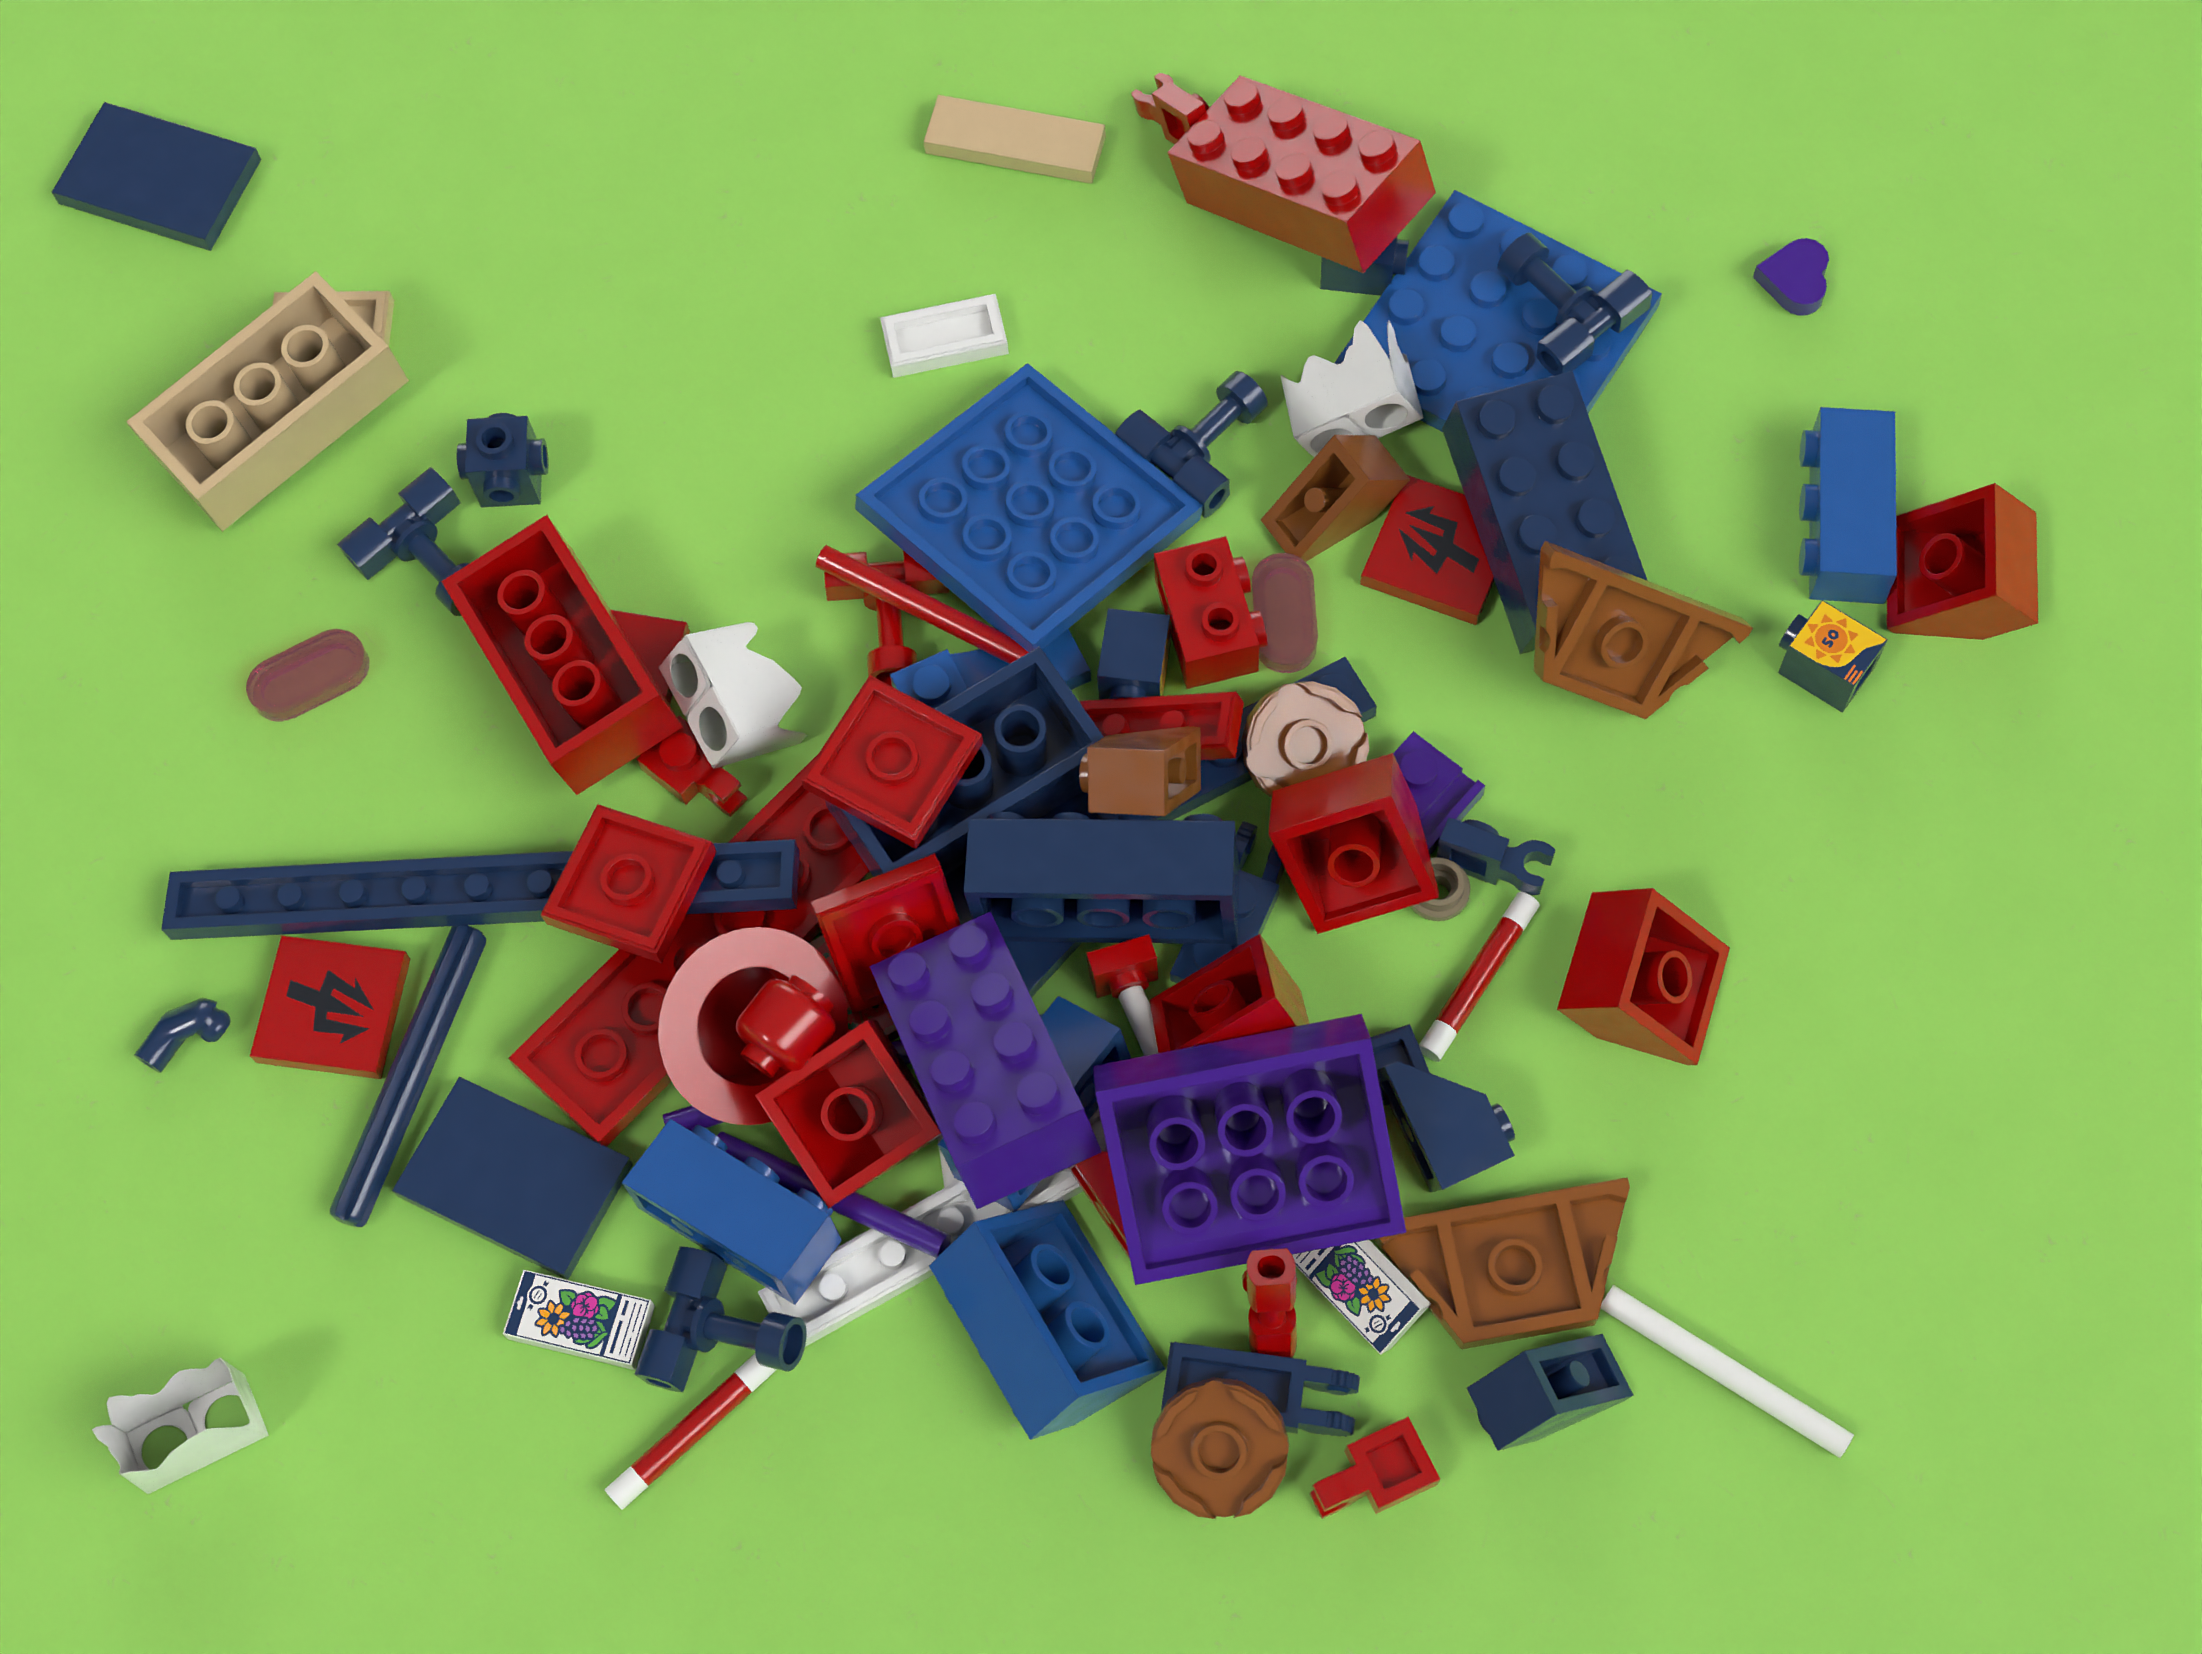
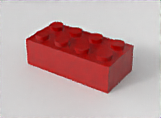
[1167,75,1436,273]
[441,515,683,795]

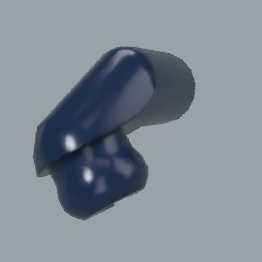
[134,998,231,1073]

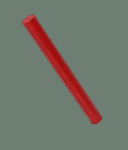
[815,545,1046,664]

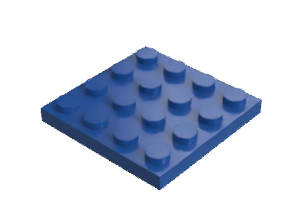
[1335,190,1662,432]
[855,363,1203,652]

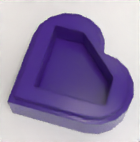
[1753,238,1829,316]

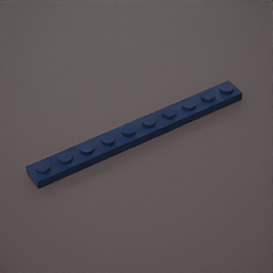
[161,839,800,940]

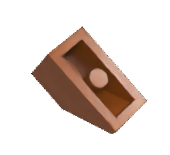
[1261,435,1410,565]
[1079,726,1201,816]

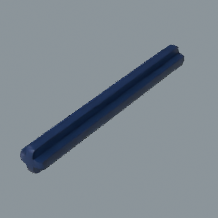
[330,925,486,1227]

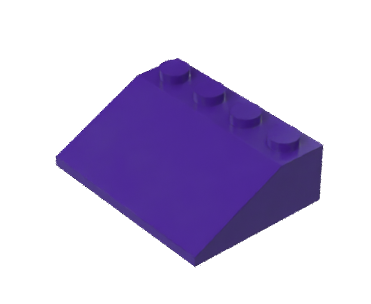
[1093,1014,1406,1285]

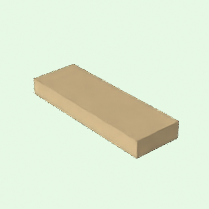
[924,95,1106,184]

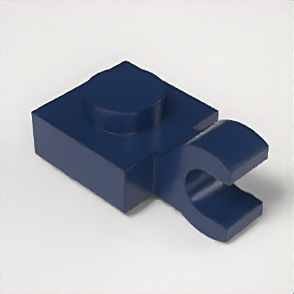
[1436,817,1556,895]

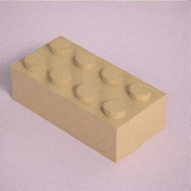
[126,271,409,532]

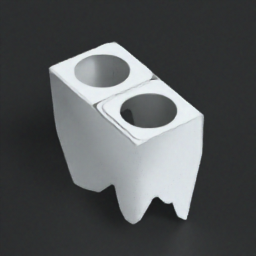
[1280,320,1423,457]
[659,622,807,769]
[92,1358,269,1494]

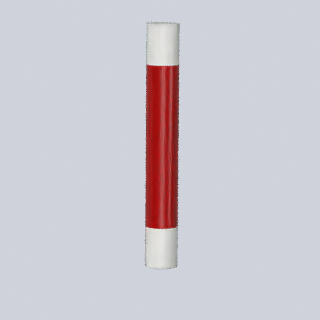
[1419,892,1540,1062]
[604,1354,777,1510]

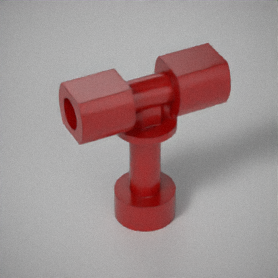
[824,550,949,687]
[1242,1248,1297,1358]

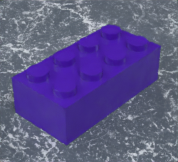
[870,911,1102,1210]

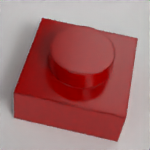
[1087,934,1158,999]

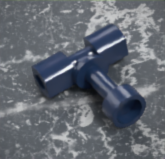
[1497,233,1653,376]
[1115,371,1268,518]
[337,467,469,616]
[634,1246,807,1392]

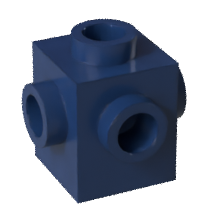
[457,413,549,508]

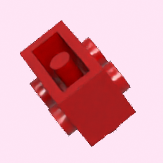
[1154,536,1268,689]

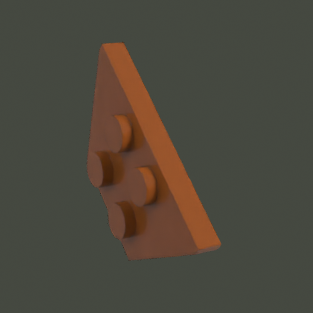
[1534,541,1753,719]
[1374,1177,1630,1350]

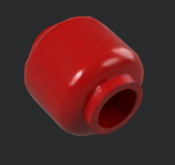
[736,975,836,1078]

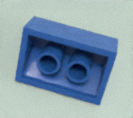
[929,1200,1165,1440]

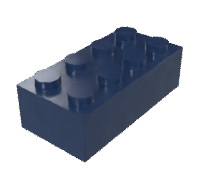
[1442,371,1648,654]
[825,646,1104,877]
[964,812,1240,944]

